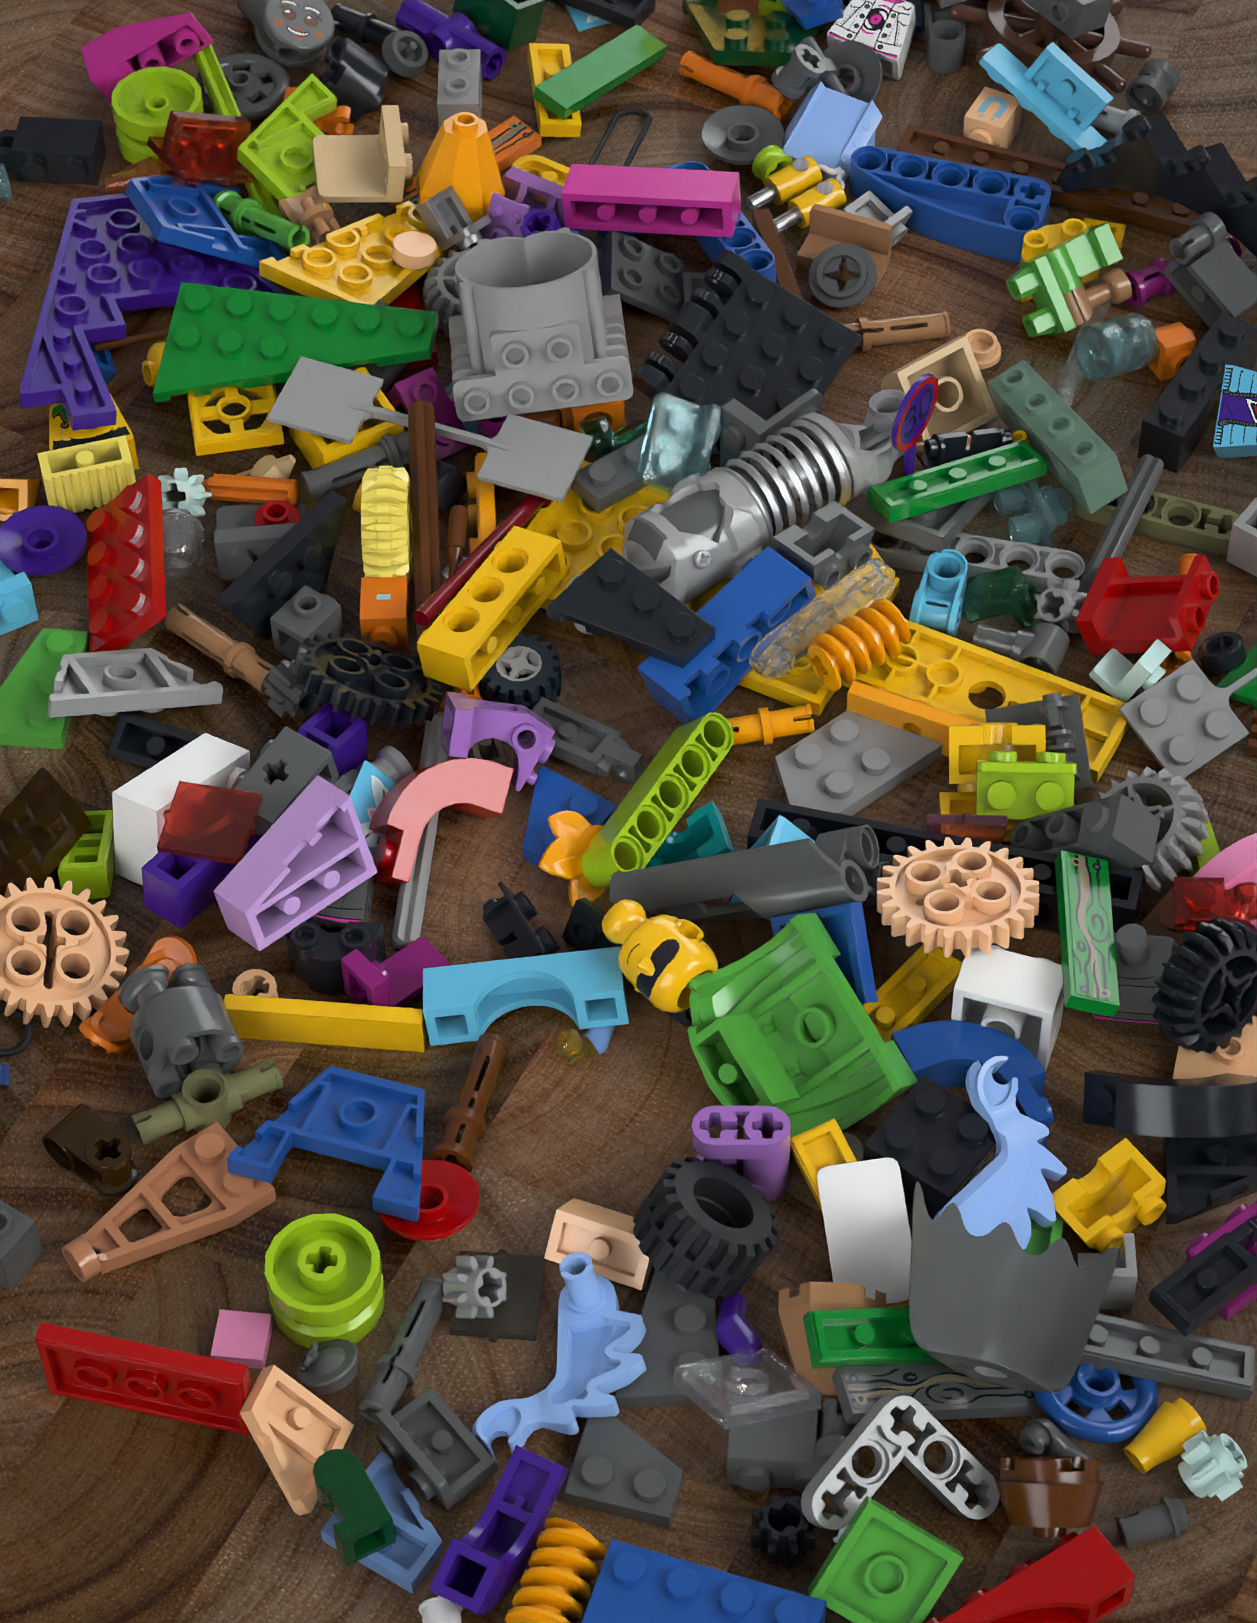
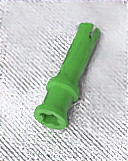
[212,190,310,250]

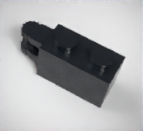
[0,116,107,185]

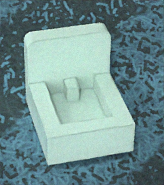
[1089,639,1171,702]

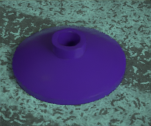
[0,505,87,576]

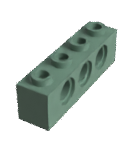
[987,360,1128,514]

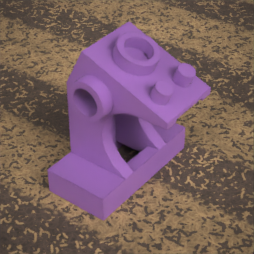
[481,166,581,240]
[440,691,556,791]

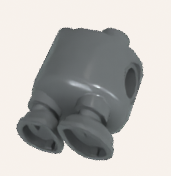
[117,964,244,1098]

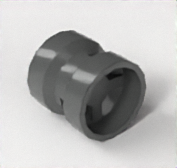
[1126,59,1180,116]

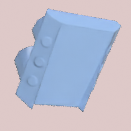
[781,81,883,182]

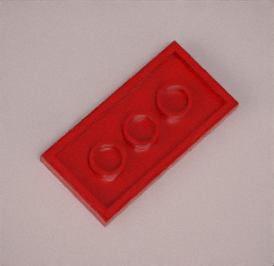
[35,1322,252,1435]

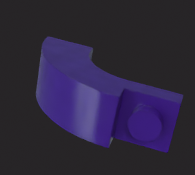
[429,1445,569,1614]

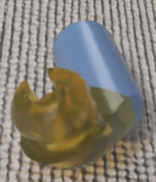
[555,1026,615,1064]

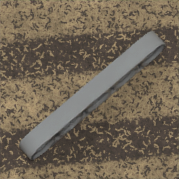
[871,531,1085,592]

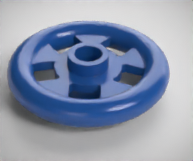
[1033,1363,1158,1443]

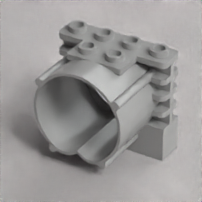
[448,228,633,421]

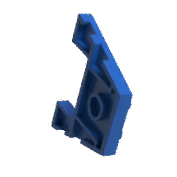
[125,169,287,268]
[227,1065,425,1222]

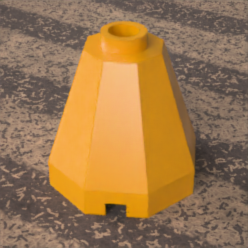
[416,112,504,222]

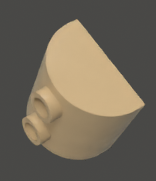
[881,336,998,443]

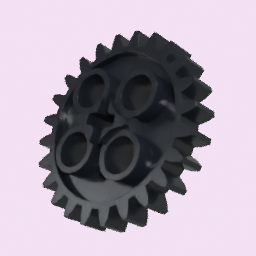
[292,632,444,728]

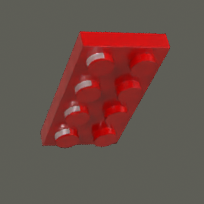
[86,473,166,652]

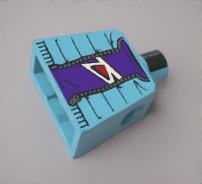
[1213,365,1257,458]

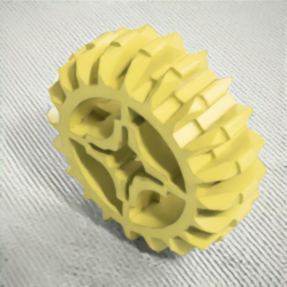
[360,466,413,584]

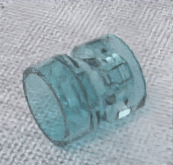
[1074,312,1158,382]

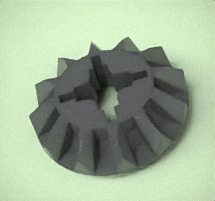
[809,244,878,311]

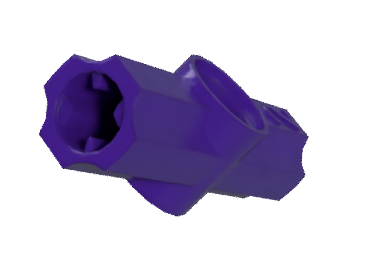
[395,0,506,81]

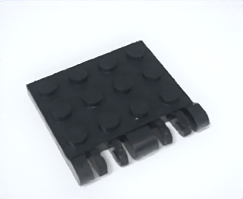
[632,250,862,442]

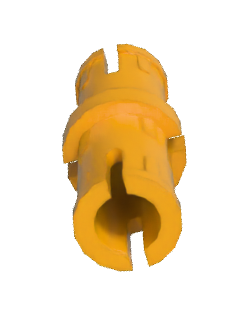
[726,703,815,746]

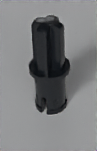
[331,3,401,47]

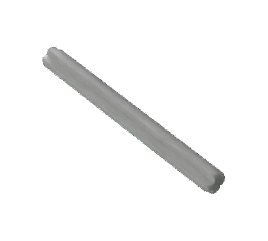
[392,715,448,950]

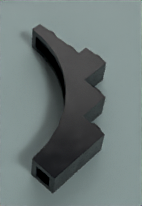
[1056,112,1257,258]

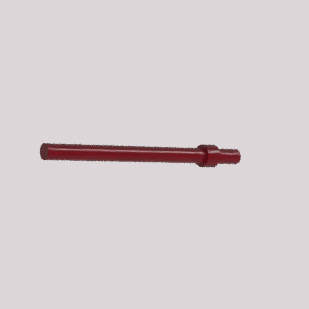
[413,493,553,626]

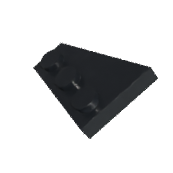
[546,548,715,668]

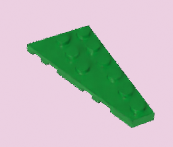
[153,282,439,403]

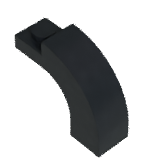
[1083,1070,1257,1138]

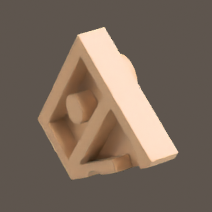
[240,1365,354,1516]

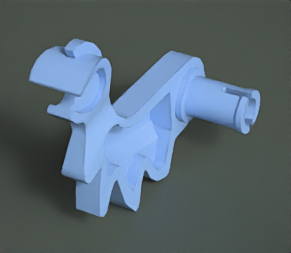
[933,1056,1067,1250]
[471,1252,647,1463]

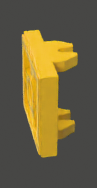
[187,384,284,456]

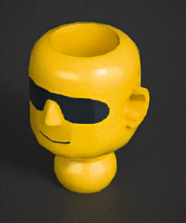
[602,899,718,1013]

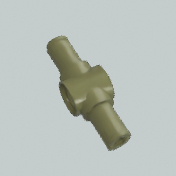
[130,1058,284,1146]

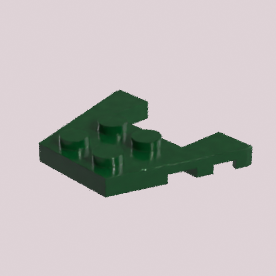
[682,0,827,67]

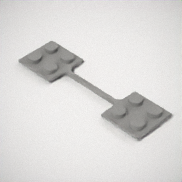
[267,357,593,503]
[1118,659,1257,778]

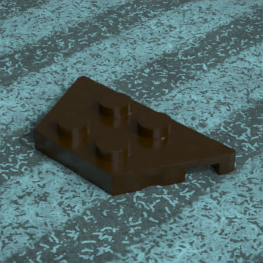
[0,768,91,896]

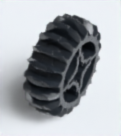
[1151,917,1257,1054]

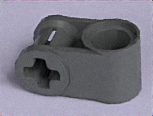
[922,3,966,74]

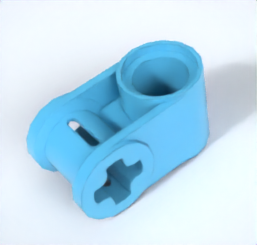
[909,549,968,638]

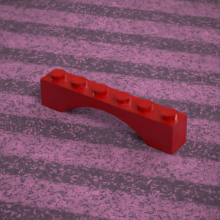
[926,1525,1136,1623]

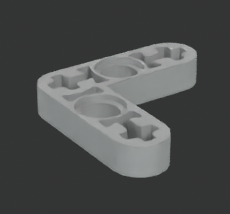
[801,1394,1000,1530]

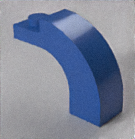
[891,1020,1053,1146]

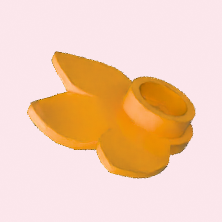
[538,810,605,907]

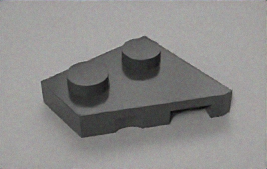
[564,1416,684,1528]

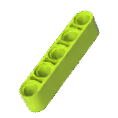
[582,712,734,889]

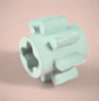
[158,467,212,524]
[1178,1430,1247,1501]

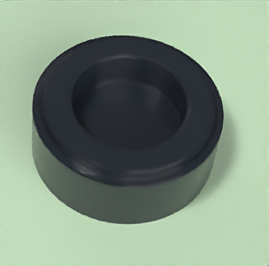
[1198,632,1247,673]

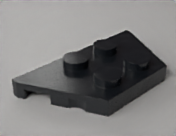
[217,491,347,640]

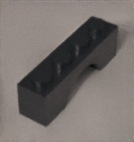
[1138,312,1257,474]

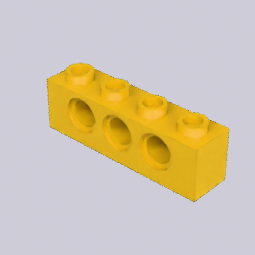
[417,525,567,692]

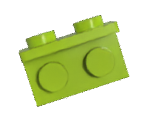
[975,751,1077,820]

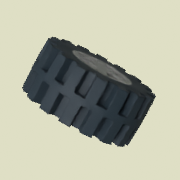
[479,632,561,710]

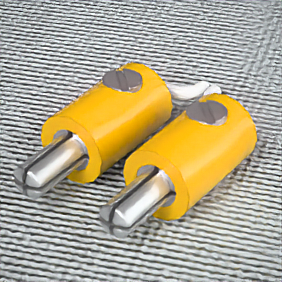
[746,155,847,233]

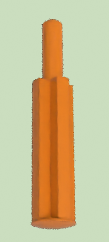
[201,474,300,506]

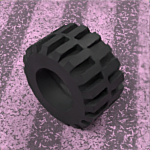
[633,1157,779,1298]

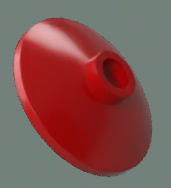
[378,1159,480,1241]

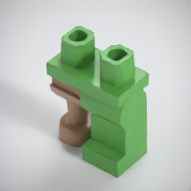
[1005,223,1132,337]

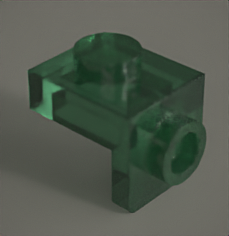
[580,416,656,460]
[962,565,1038,628]

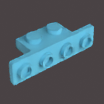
[979,42,1114,151]

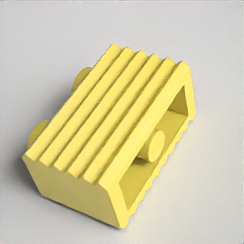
[37,435,136,513]

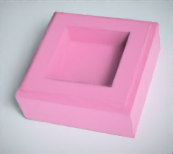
[210,1310,273,1369]

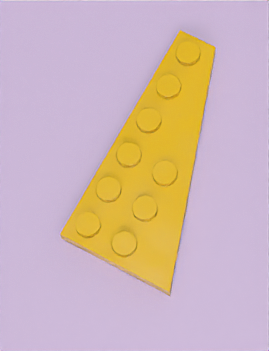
[259,190,505,305]

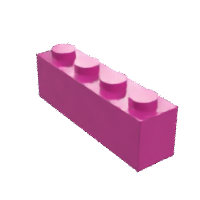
[561,164,741,238]

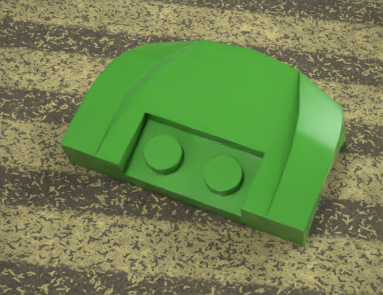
[687,913,918,1138]

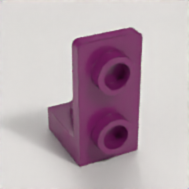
[386,367,471,461]
[341,937,451,1007]

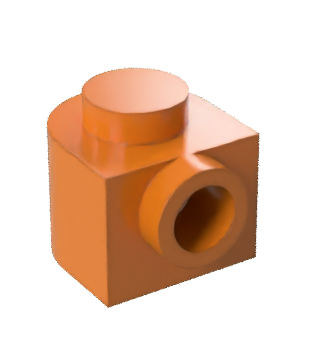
[1141,322,1197,382]

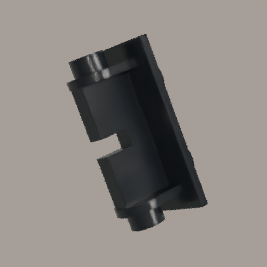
[916,427,1013,469]
[483,881,560,959]

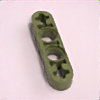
[1072,484,1240,555]

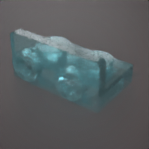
[635,392,721,492]

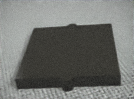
[449,1249,546,1343]

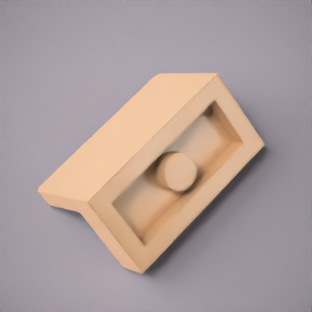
[544,1198,652,1290]

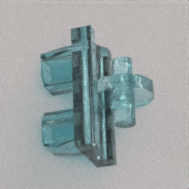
[993,479,1074,548]

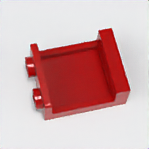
[1075,555,1220,655]

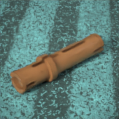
[843,311,951,352]
[164,604,274,695]

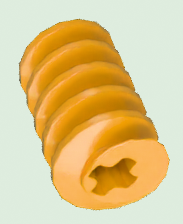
[808,599,912,692]
[505,1518,607,1623]

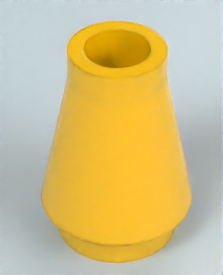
[1124,1397,1207,1474]

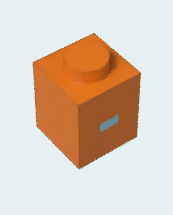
[360,577,410,649]

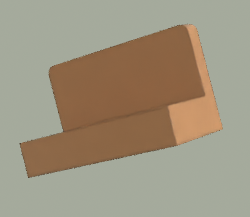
[796,204,892,289]

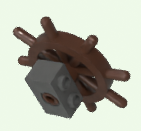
[948,0,1152,93]

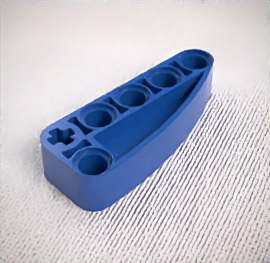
[849,146,1051,263]

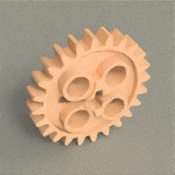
[877,837,1039,958]
[0,877,129,1028]

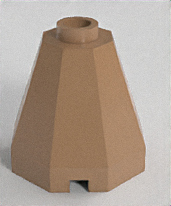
[778,1282,886,1417]

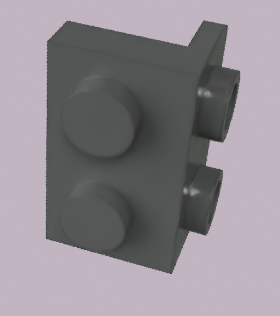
[375,1387,499,1510]

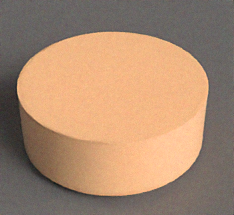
[392,231,436,269]

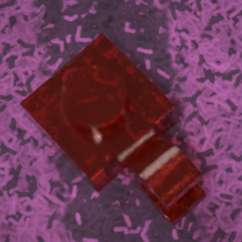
[1173,877,1257,930]

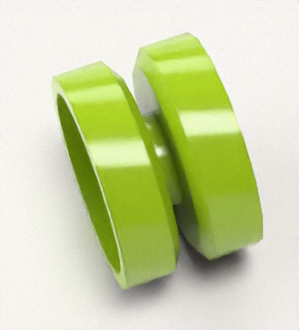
[112,67,207,171]
[264,1213,385,1348]

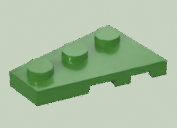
[0,628,89,749]

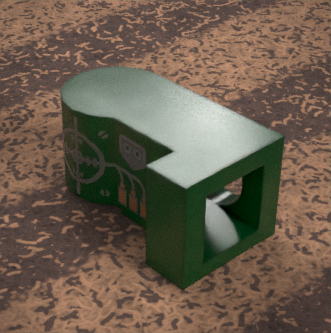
[313,1449,396,1566]

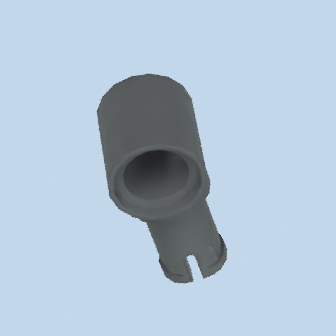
[973,622,1070,676]

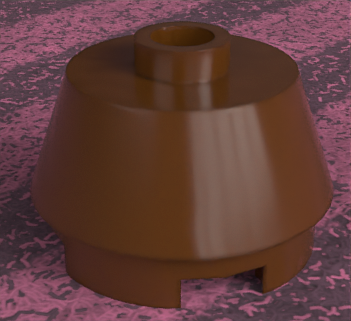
[994,1455,1105,1538]

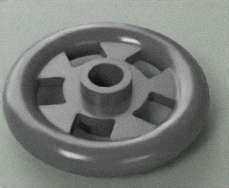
[196,53,290,123]

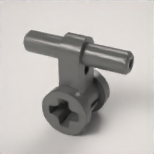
[771,37,849,100]

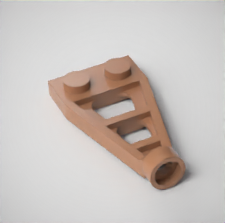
[62,1122,276,1282]

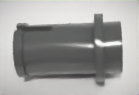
[1115,1495,1189,1550]

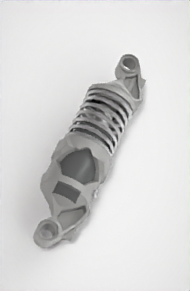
[568,389,906,635]

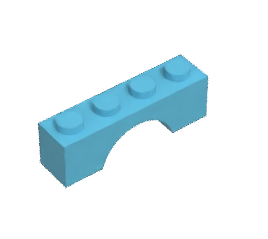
[423,946,629,1046]

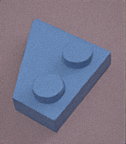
[321,1451,444,1594]

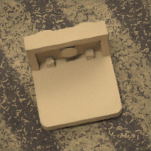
[312,105,413,203]

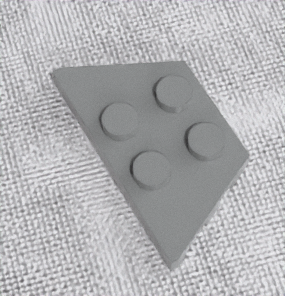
[47,648,223,718]
[775,711,942,816]

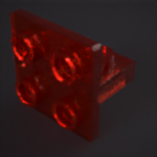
[147,111,254,186]

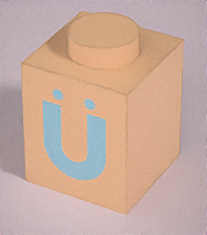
[963,86,1022,149]

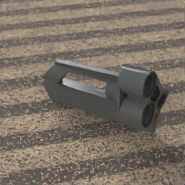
[609,825,891,926]

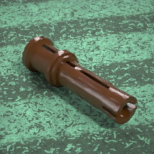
[429,1033,509,1173]

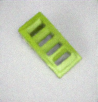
[58,810,115,899]

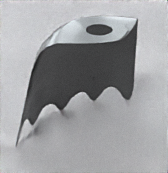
[909,1182,1119,1393]

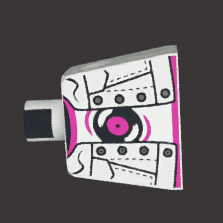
[827,0,916,81]

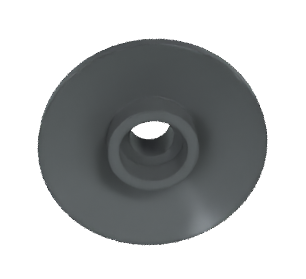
[806,41,883,103]
[701,105,784,165]

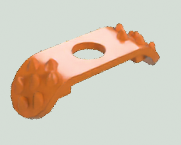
[78,935,197,1054]

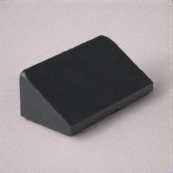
[107,712,201,768]

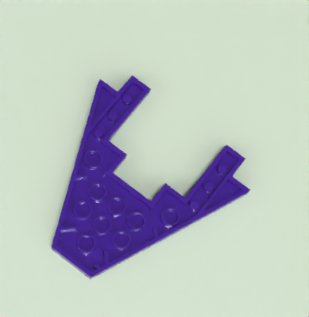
[19,193,289,430]

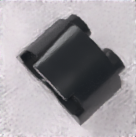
[320,35,389,123]
[286,920,386,996]

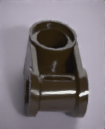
[42,1104,138,1197]

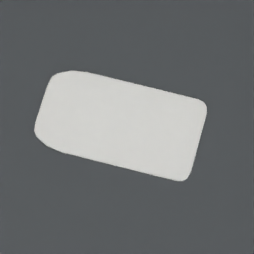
[817,1158,912,1304]

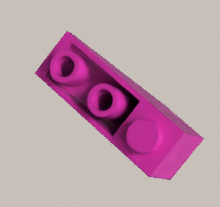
[81,12,213,104]

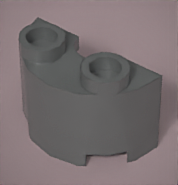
[773,501,875,591]

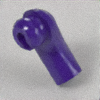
[716,1293,762,1369]

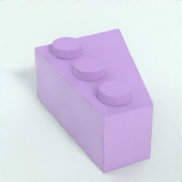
[213,775,378,951]

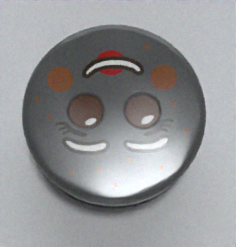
[255,0,335,67]

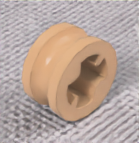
[232,969,279,998]

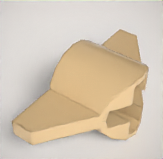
[237,454,296,479]

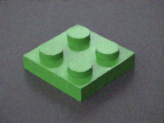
[807,1496,964,1623]

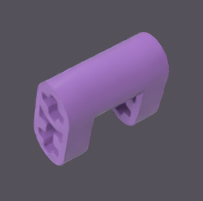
[691,1106,791,1202]

